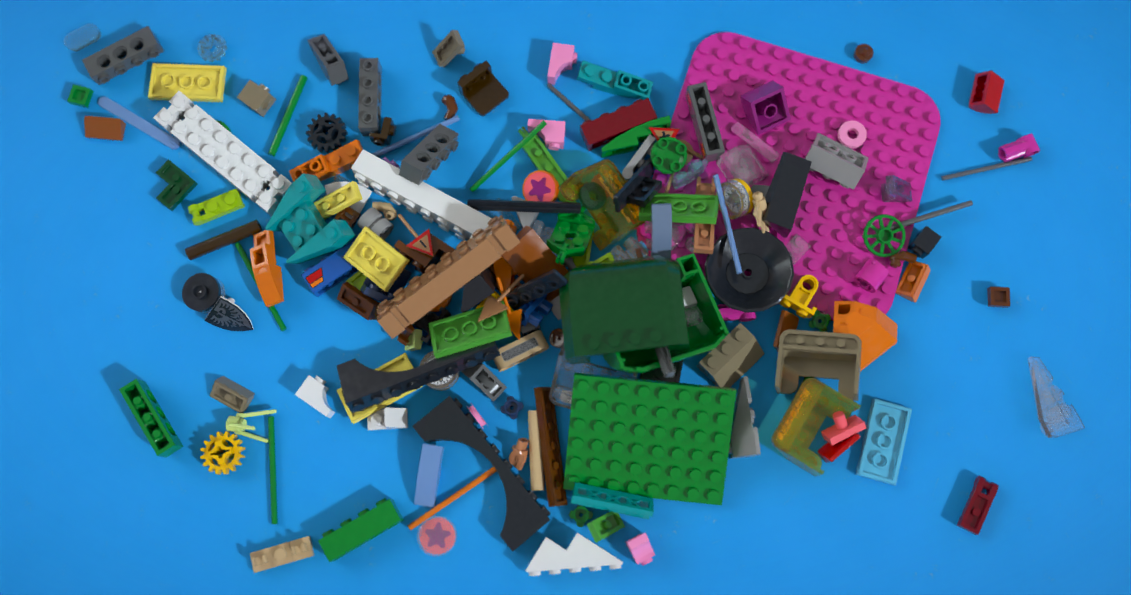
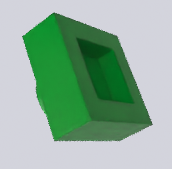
[67,85,94,108]

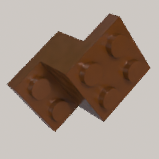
[394,233,455,275]

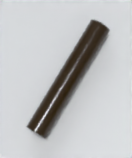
[185,219,262,261]

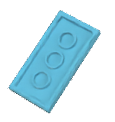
[855,399,912,486]

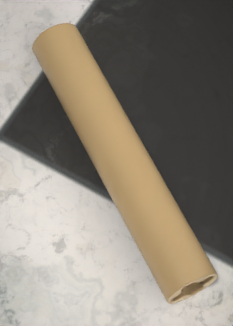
[528,410,545,491]

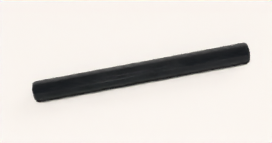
[467,199,581,214]

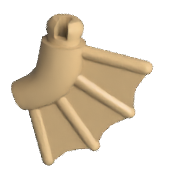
[752,191,769,233]

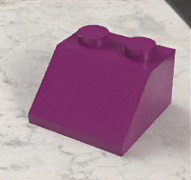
[740,80,791,135]

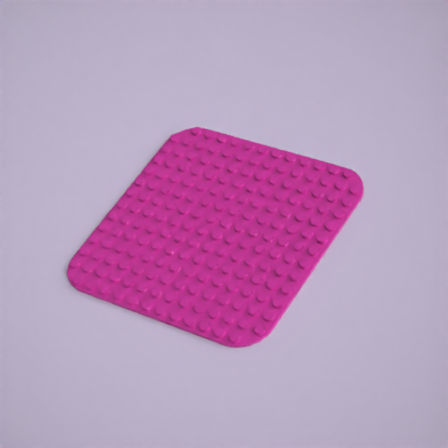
[637,32,941,321]

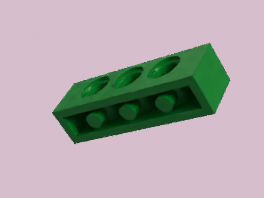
[119,378,184,457]

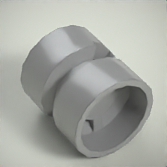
[357,207,394,240]

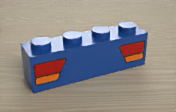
[301,234,359,297]

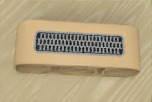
[493,330,549,372]

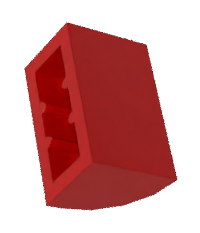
[968,70,1005,114]

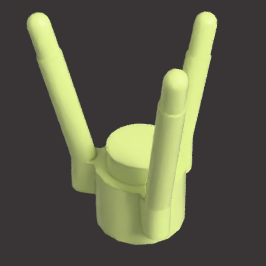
[226,409,277,443]

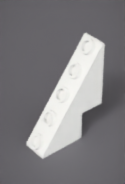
[525,533,623,576]

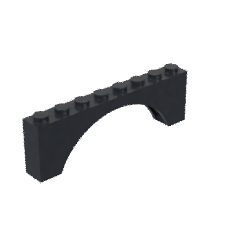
[337,341,500,413]
[413,396,551,552]

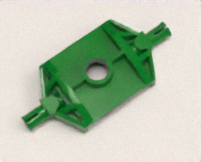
[547,204,595,265]

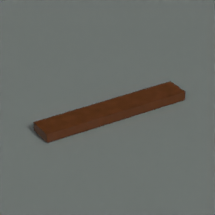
[534,387,567,507]

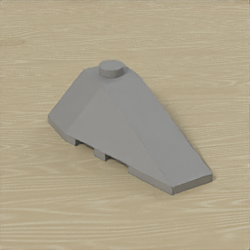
[729,376,761,459]

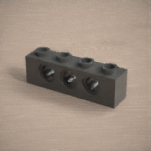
[82,26,164,85]
[358,58,382,136]
[399,124,459,185]

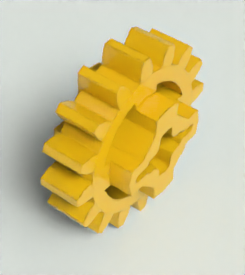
[200,431,245,475]

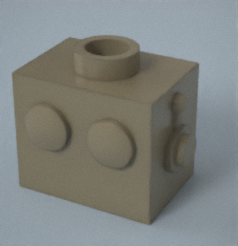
[237,80,276,117]

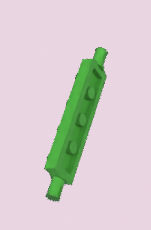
[518,127,577,202]

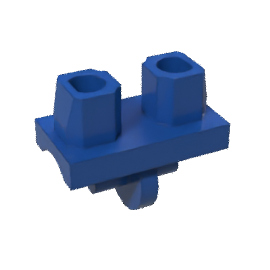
[519,294,553,327]

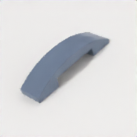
[651,203,672,259]

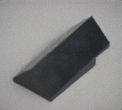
[763,152,812,238]

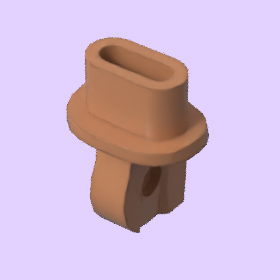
[509,438,529,470]

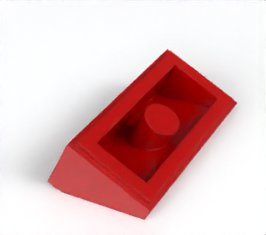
[817,433,861,463]

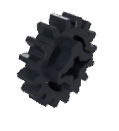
[306,113,348,154]

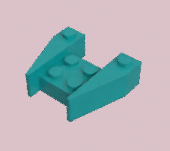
[265,173,356,264]

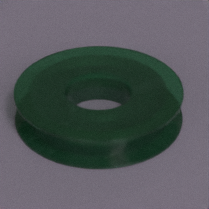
[579,182,606,211]

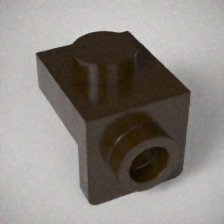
[369,117,396,146]

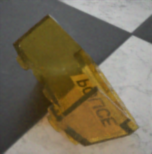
[558,159,647,251]
[771,378,861,476]

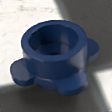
[500,396,524,419]

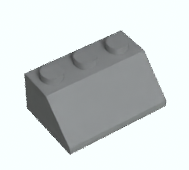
[805,133,869,190]

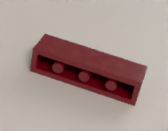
[580,98,657,151]

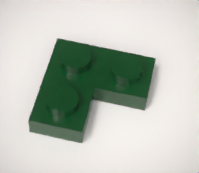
[156,159,198,211]

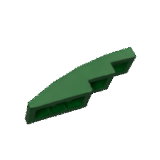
[601,115,671,158]

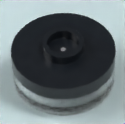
[182,273,225,313]

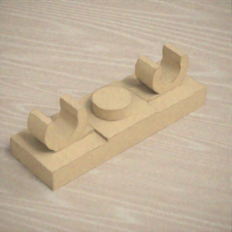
[250,536,315,573]

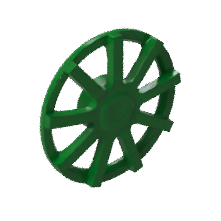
[862,214,906,257]

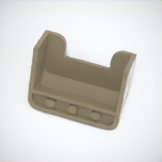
[775,329,862,401]

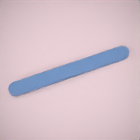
[98,97,180,150]

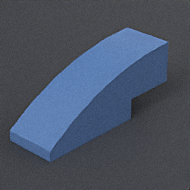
[414,444,444,508]

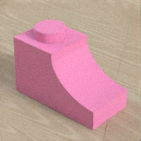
[547,43,578,85]
[528,119,565,151]
[625,533,655,566]

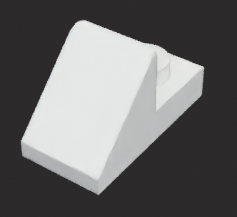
[367,407,408,431]

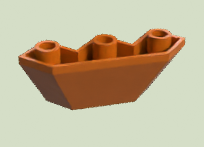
[833,301,898,372]

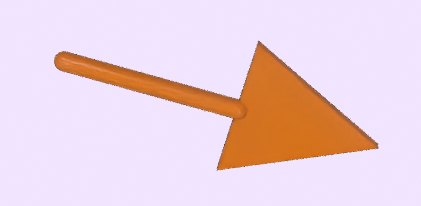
[496,277,522,340]

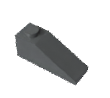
[307,34,349,85]

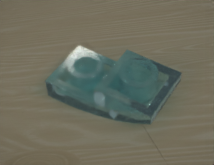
[672,159,708,190]

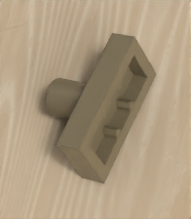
[432,30,465,67]

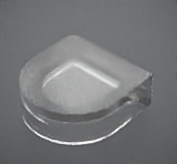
[685,306,703,327]

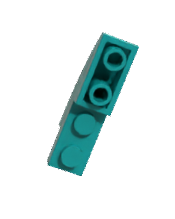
[577,60,653,99]

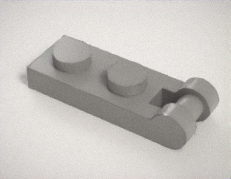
[621,135,656,184]

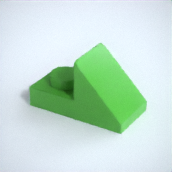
[587,512,625,542]

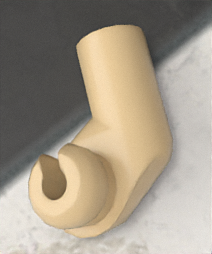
[372,201,397,221]

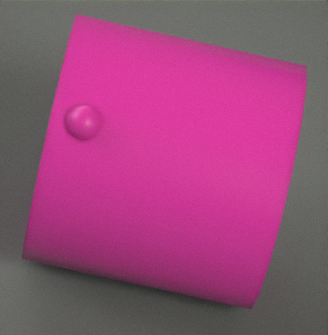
[854,259,889,293]

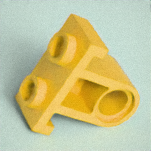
[779,275,819,319]

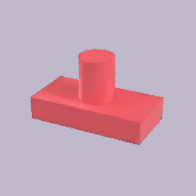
[821,411,866,445]

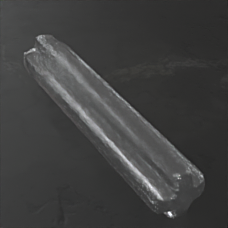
[731,122,780,163]

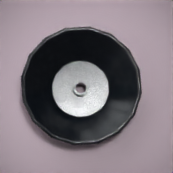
[704,227,794,313]

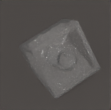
[717,144,769,187]

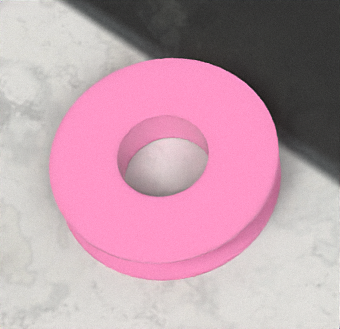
[837,120,867,149]
[467,403,488,428]

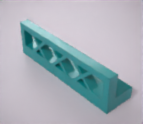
[571,482,654,520]

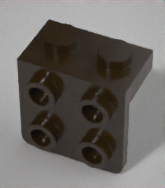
[457,61,509,116]

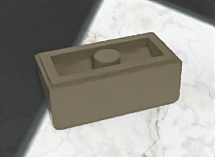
[210,376,255,413]

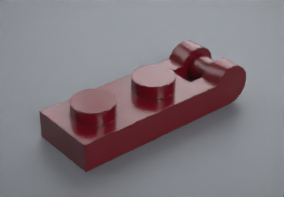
[957,475,999,535]

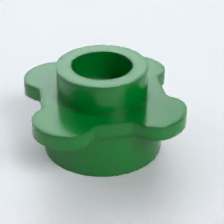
[809,310,831,332]
[569,505,593,527]

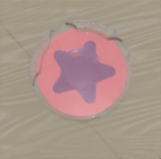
[417,516,457,557]

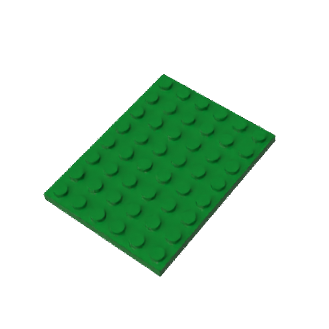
[563,373,736,505]

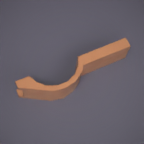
[693,177,716,254]

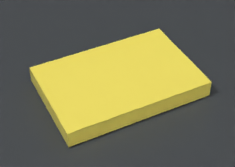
[343,226,410,292]

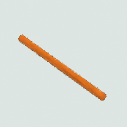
[408,467,497,530]

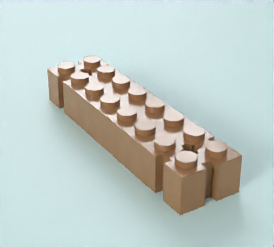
[377,215,521,339]

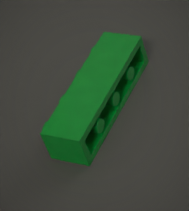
[318,498,404,562]

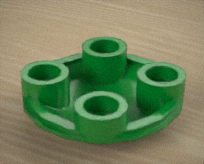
[650,137,687,174]

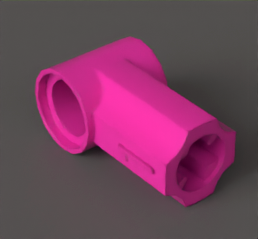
[998,134,1040,163]
[717,304,756,322]

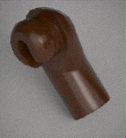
[442,95,458,120]

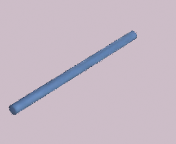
[372,115,460,157]
[713,174,742,274]

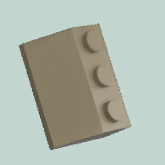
[697,323,765,388]

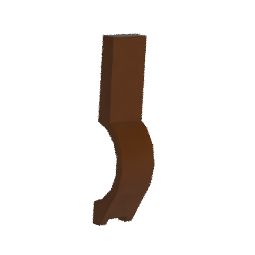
[337,282,415,346]

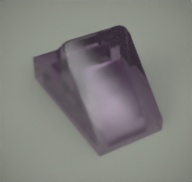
[881,175,912,202]

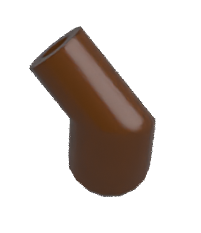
[889,251,917,268]

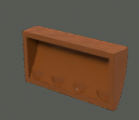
[501,226,569,302]

